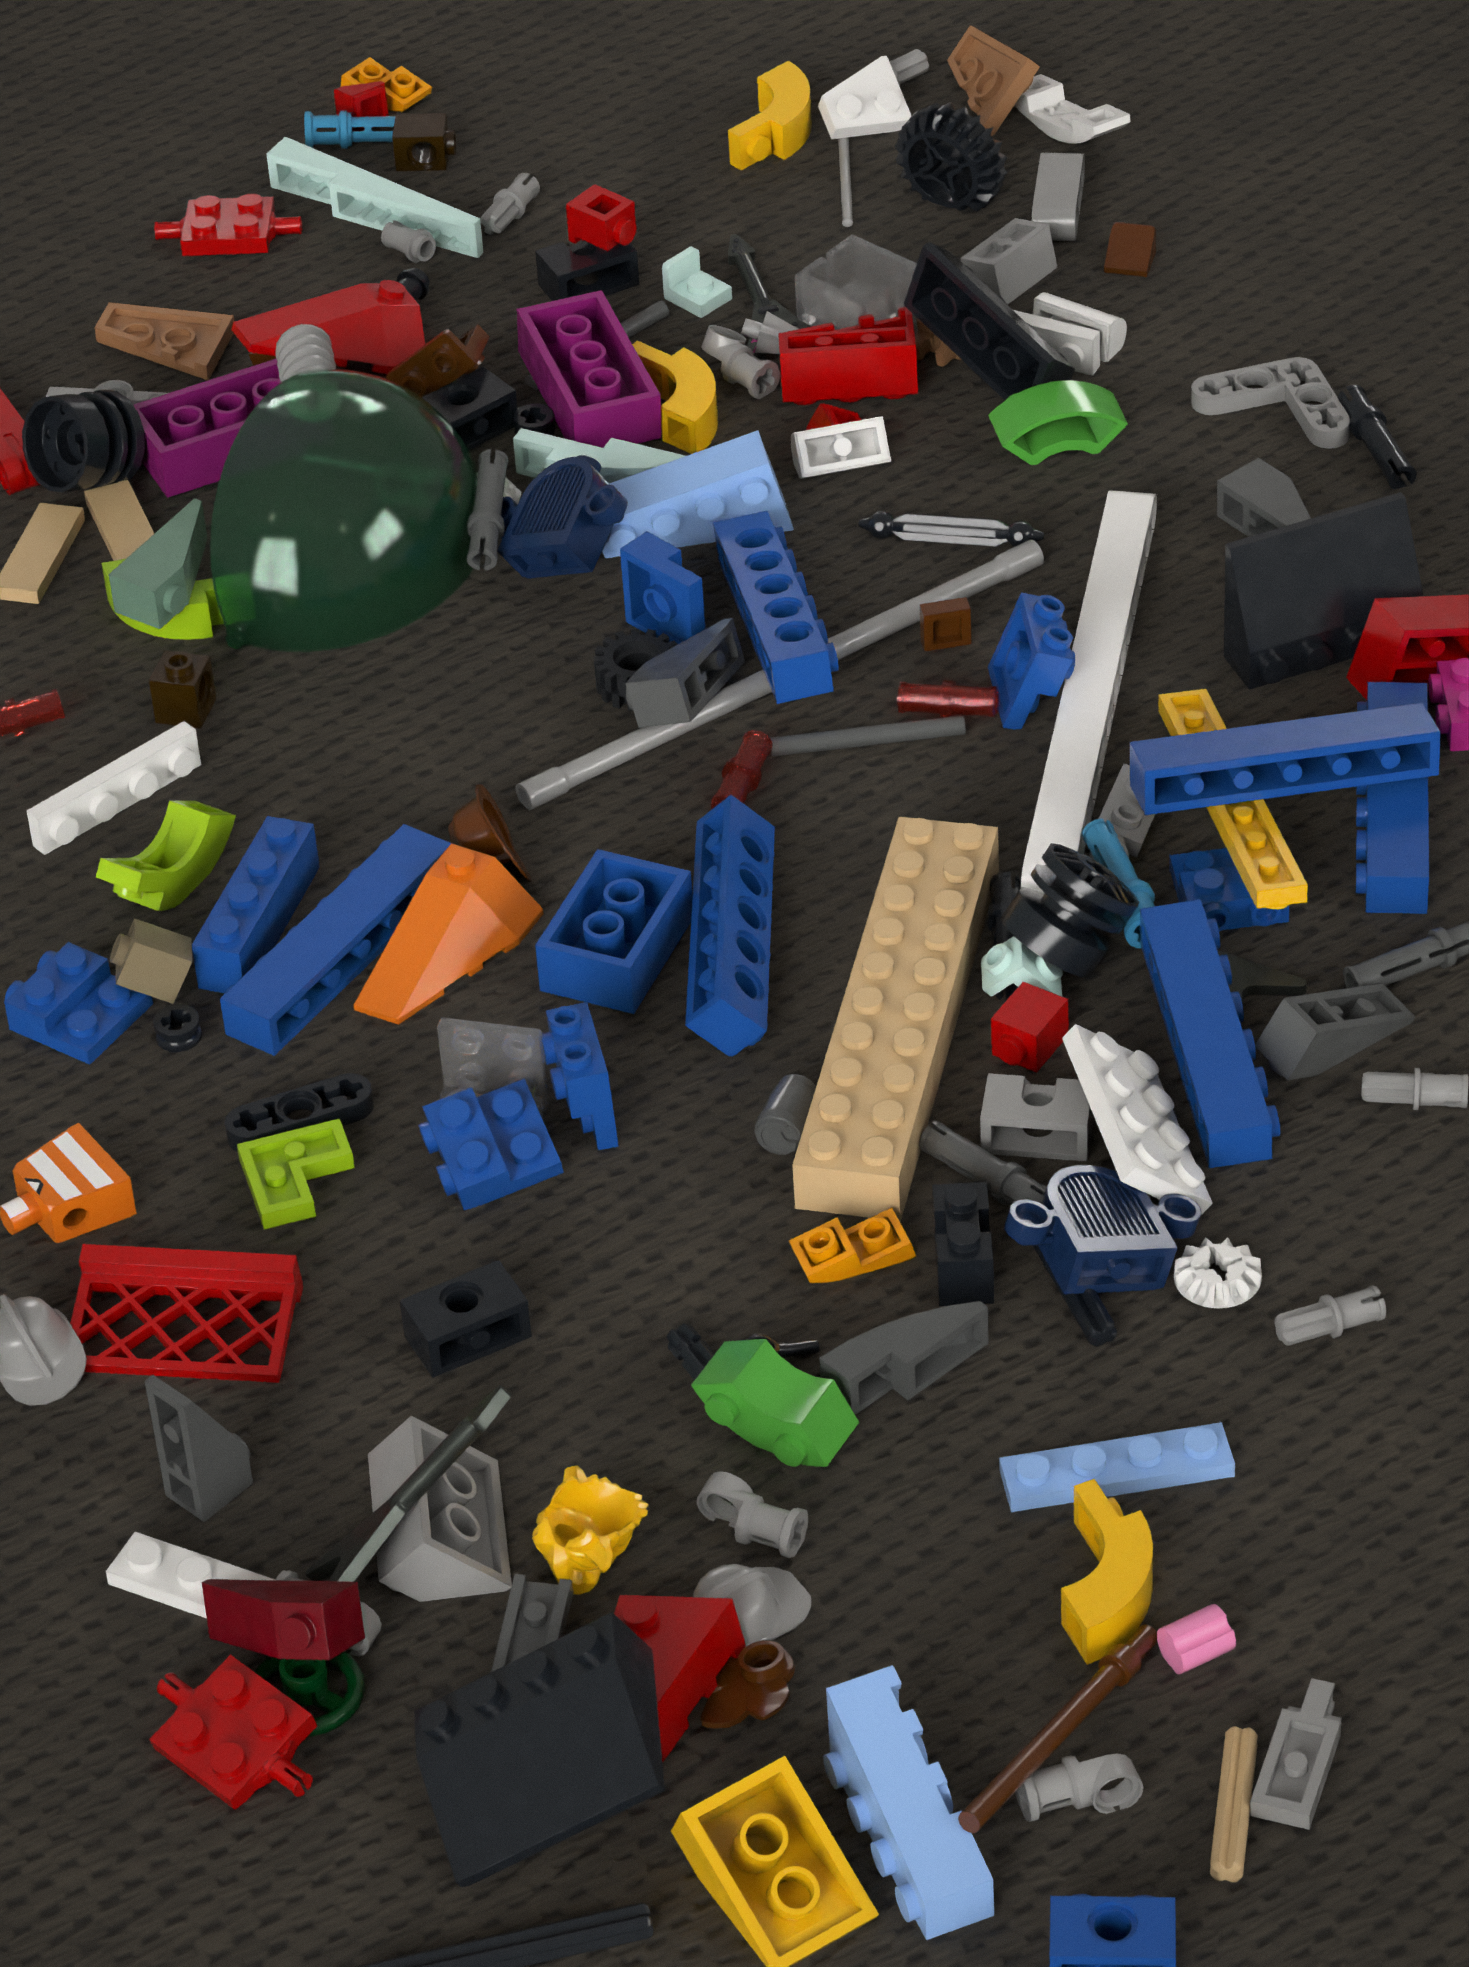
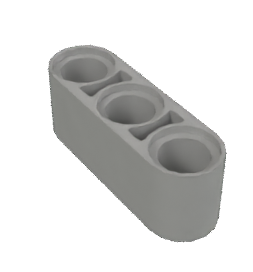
[1031,153,1085,241]

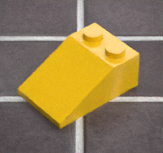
[671,1756,879,1967]

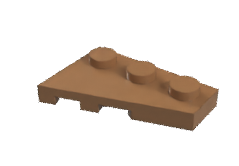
[947,25,1040,136]
[94,302,235,380]

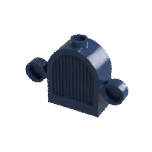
[497,455,628,578]
[1005,1165,1201,1294]

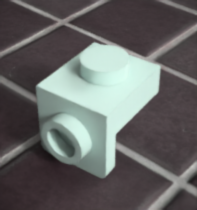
[981,936,1063,996]

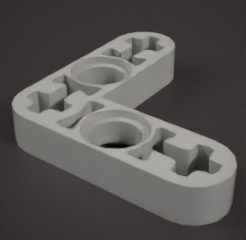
[1191,357,1350,449]

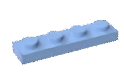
[999,1422,1235,1512]

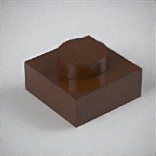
[919,597,971,651]

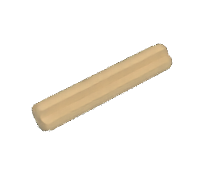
[1210,1726,1258,1882]

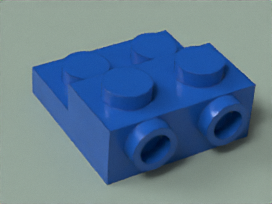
[620,531,706,644]
[988,592,1075,730]
[1169,848,1290,932]
[4,942,153,1065]
[540,1002,619,1150]
[418,1078,564,1210]

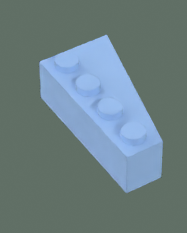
[602,430,794,558]
[823,1665,994,1940]

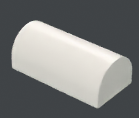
[1033,292,1127,362]
[791,416,891,479]

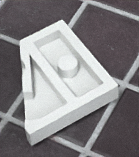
[818,56,911,139]

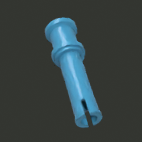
[304,110,395,149]
[1082,818,1155,948]

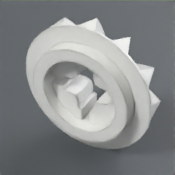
[1174,1237,1262,1308]

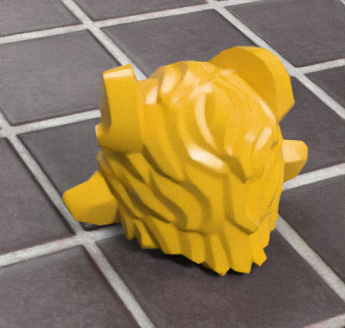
[532,1465,649,1595]

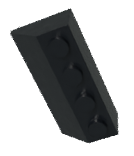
[903,242,1075,400]

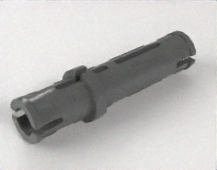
[467,449,508,570]
[1343,921,1469,988]
[919,1121,1047,1205]

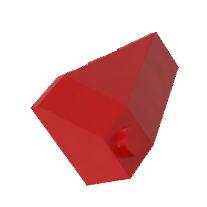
[231,280,425,374]

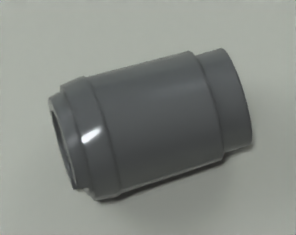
[754,1074,816,1155]

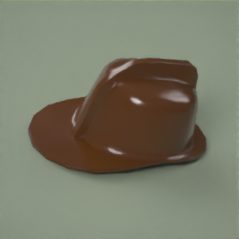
[448,784,532,882]

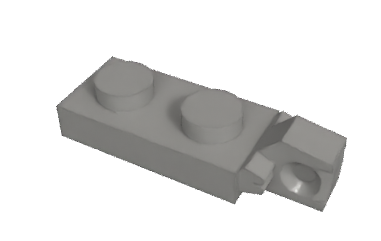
[1250,1678,1342,1830]

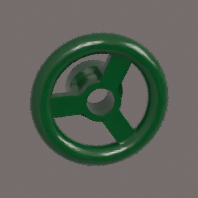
[255,1651,365,1737]

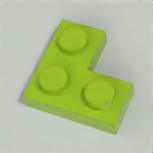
[237,1118,355,1230]

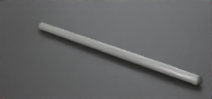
[838,137,853,227]

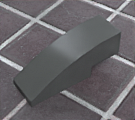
[819,1301,989,1415]

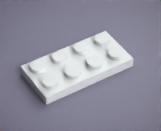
[1062,1024,1213,1215]

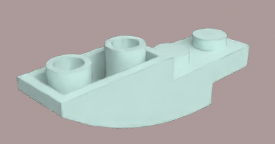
[513,428,685,483]

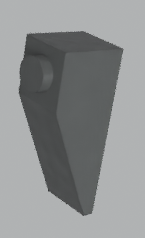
[1217,458,1311,537]
[625,618,745,727]
[1255,983,1415,1080]
[145,1375,253,1522]

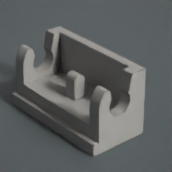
[960,218,1057,305]

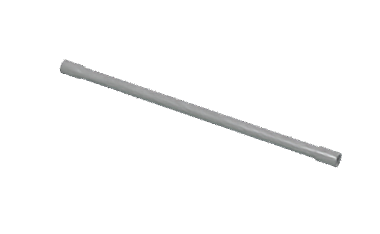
[515,540,1044,811]

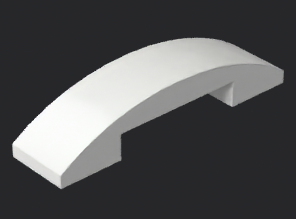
[1014,74,1131,144]

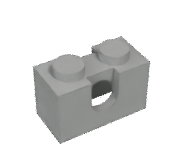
[980,1073,1094,1161]

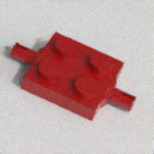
[154,194,302,256]
[149,1654,318,1810]

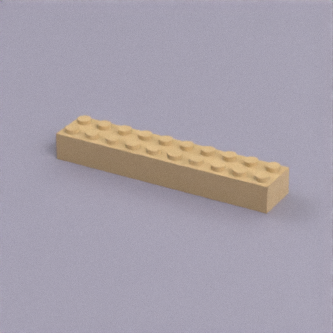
[792,817,999,1222]

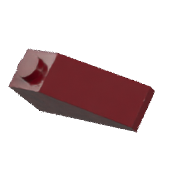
[202,1579,365,1660]

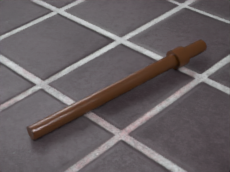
[958,1625,1158,1833]

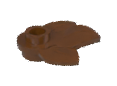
[700,1640,795,1729]

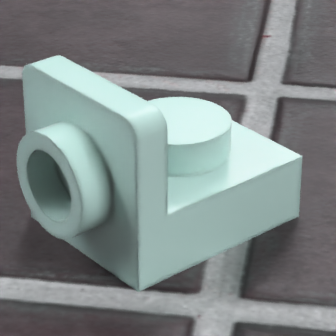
[662,246,732,318]

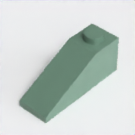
[109,498,208,629]

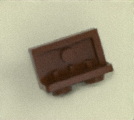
[386,324,490,405]

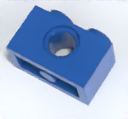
[1049,1894,1176,1967]

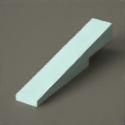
[266,137,484,258]

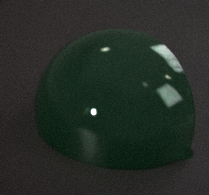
[210,369,478,652]

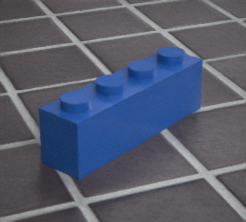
[191,816,320,993]

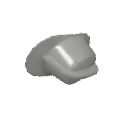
[0,1294,87,1406]
[693,1564,811,1647]

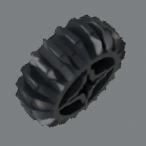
[894,102,1008,212]

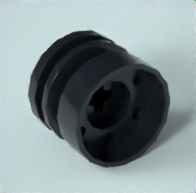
[22,390,145,492]
[1001,843,1140,978]

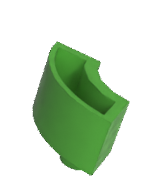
[988,380,1128,465]
[691,1339,859,1467]

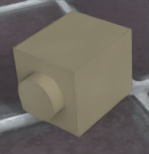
[110,918,192,1004]

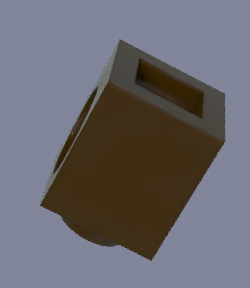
[392,113,456,171]
[149,650,216,729]

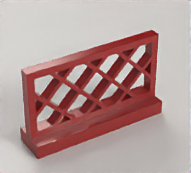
[70,1244,304,1383]

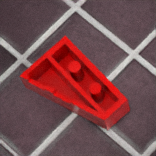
[778,307,918,405]
[1346,594,1469,700]
[614,1595,746,1763]

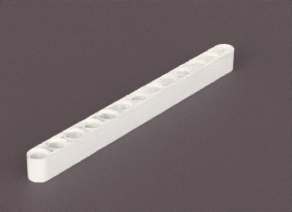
[1021,490,1157,894]

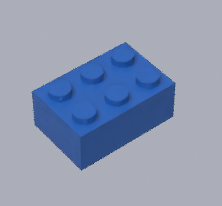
[535,849,693,1014]

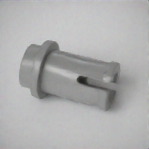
[381,220,436,263]

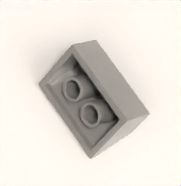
[368,1416,512,1602]

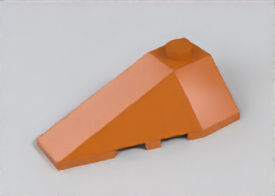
[354,843,543,1025]

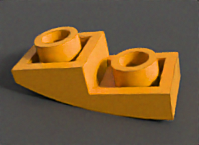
[340,57,432,112]
[788,1207,916,1283]

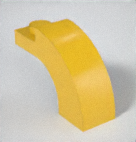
[728,61,812,170]
[632,341,718,454]
[1061,1479,1153,1665]

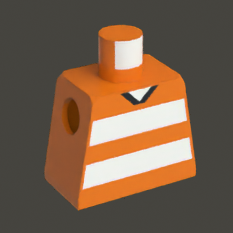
[0,1123,137,1243]

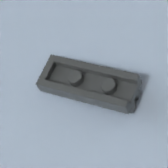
[491,1574,574,1672]

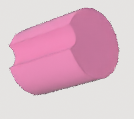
[1157,1604,1236,1674]

